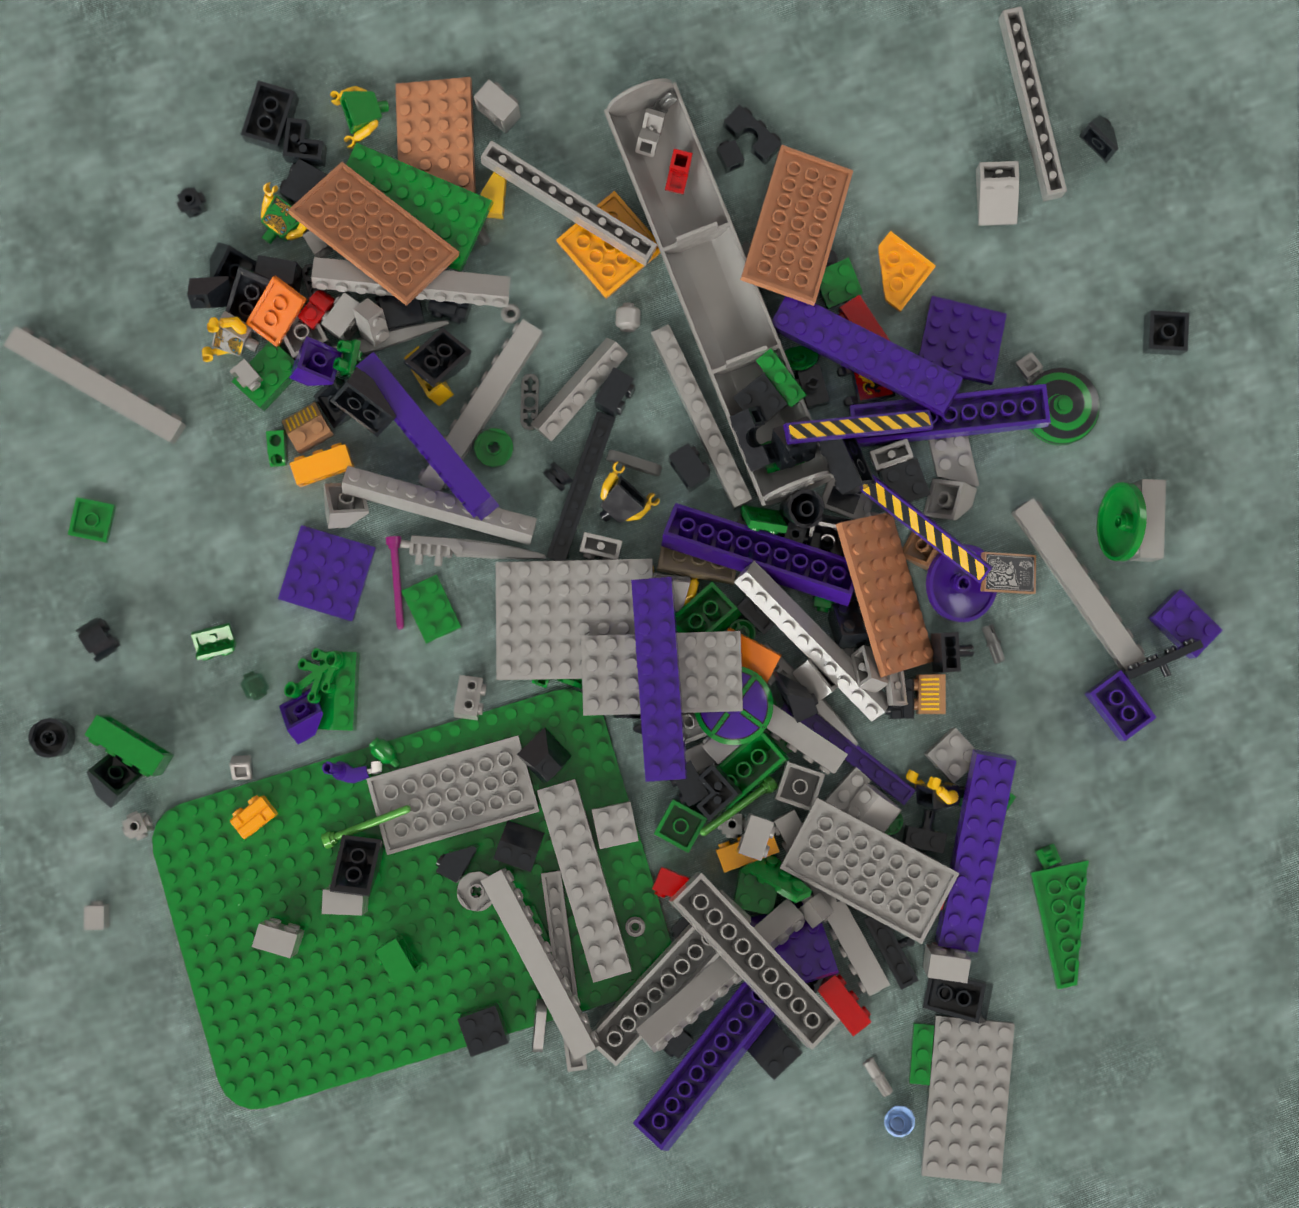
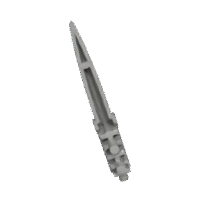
[332,321,449,376]
[401,535,546,566]
[755,640,858,746]

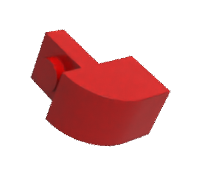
[665,149,693,195]
[297,290,335,330]

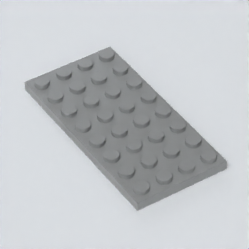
[581,631,743,716]
[366,735,540,855]
[780,797,959,944]
[921,1015,1015,1184]

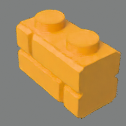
[230,795,278,839]

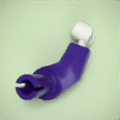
[322,761,382,784]

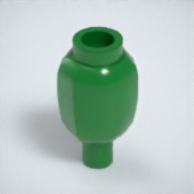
[369,737,400,768]

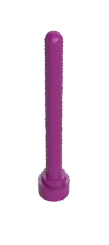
[385,536,404,630]

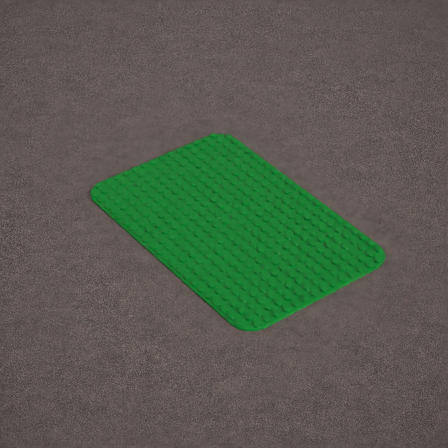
[152,689,672,1109]

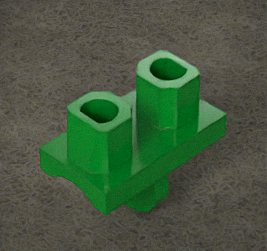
[333,339,364,377]

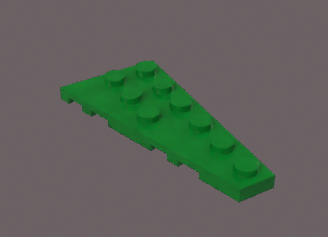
[1030,860,1089,989]

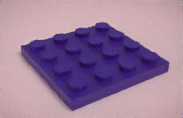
[919,296,1007,385]
[278,525,376,622]
[750,902,839,983]

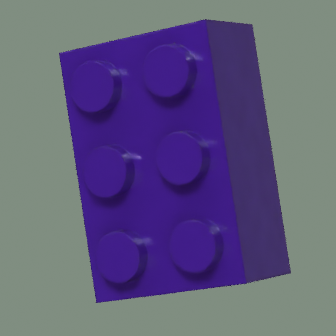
[1148,589,1223,659]
[1084,670,1157,741]

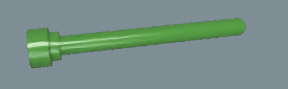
[700,776,778,836]
[321,805,411,849]

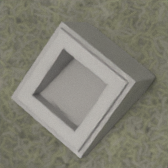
[230,755,252,780]

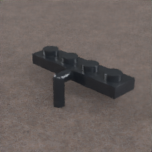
[1123,637,1204,679]
[863,916,919,990]

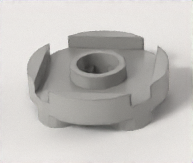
[457,871,492,911]

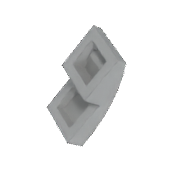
[1016,352,1044,385]

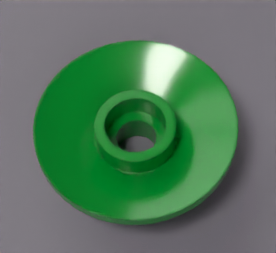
[784,346,818,370]

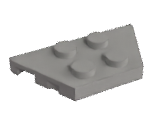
[928,436,979,487]

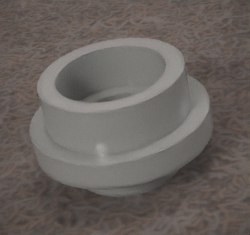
[501,304,520,323]
[625,917,645,937]

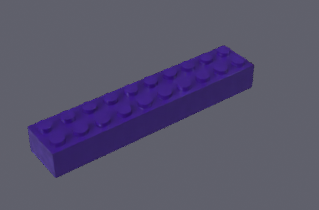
[772,296,963,417]
[355,352,499,521]
[849,384,1051,447]
[661,503,854,606]
[631,577,687,782]
[935,749,1016,953]
[633,981,776,1151]

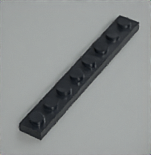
[546,411,616,561]

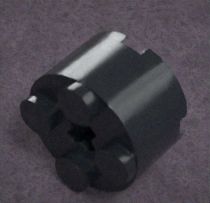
[76,617,121,663]
[28,718,75,758]

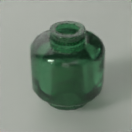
[240,671,269,701]

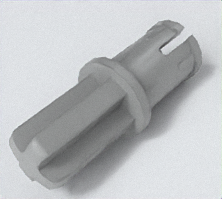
[863,1057,893,1097]

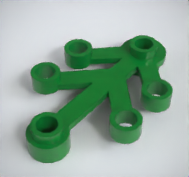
[284,648,344,704]

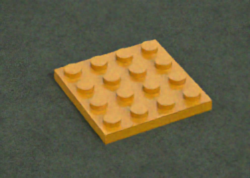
[556,191,660,299]

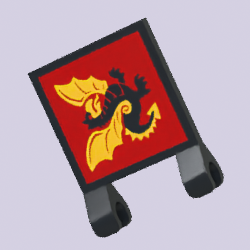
[836,366,896,407]

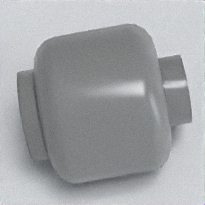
[615,303,641,332]

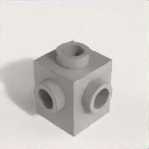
[718,810,746,838]
[122,811,154,841]

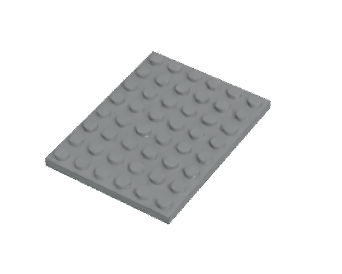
[496,559,653,680]

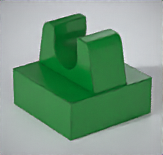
[1035,843,1062,869]

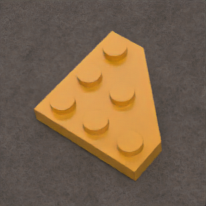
[878,231,936,312]

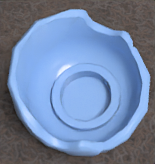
[884,1105,915,1137]

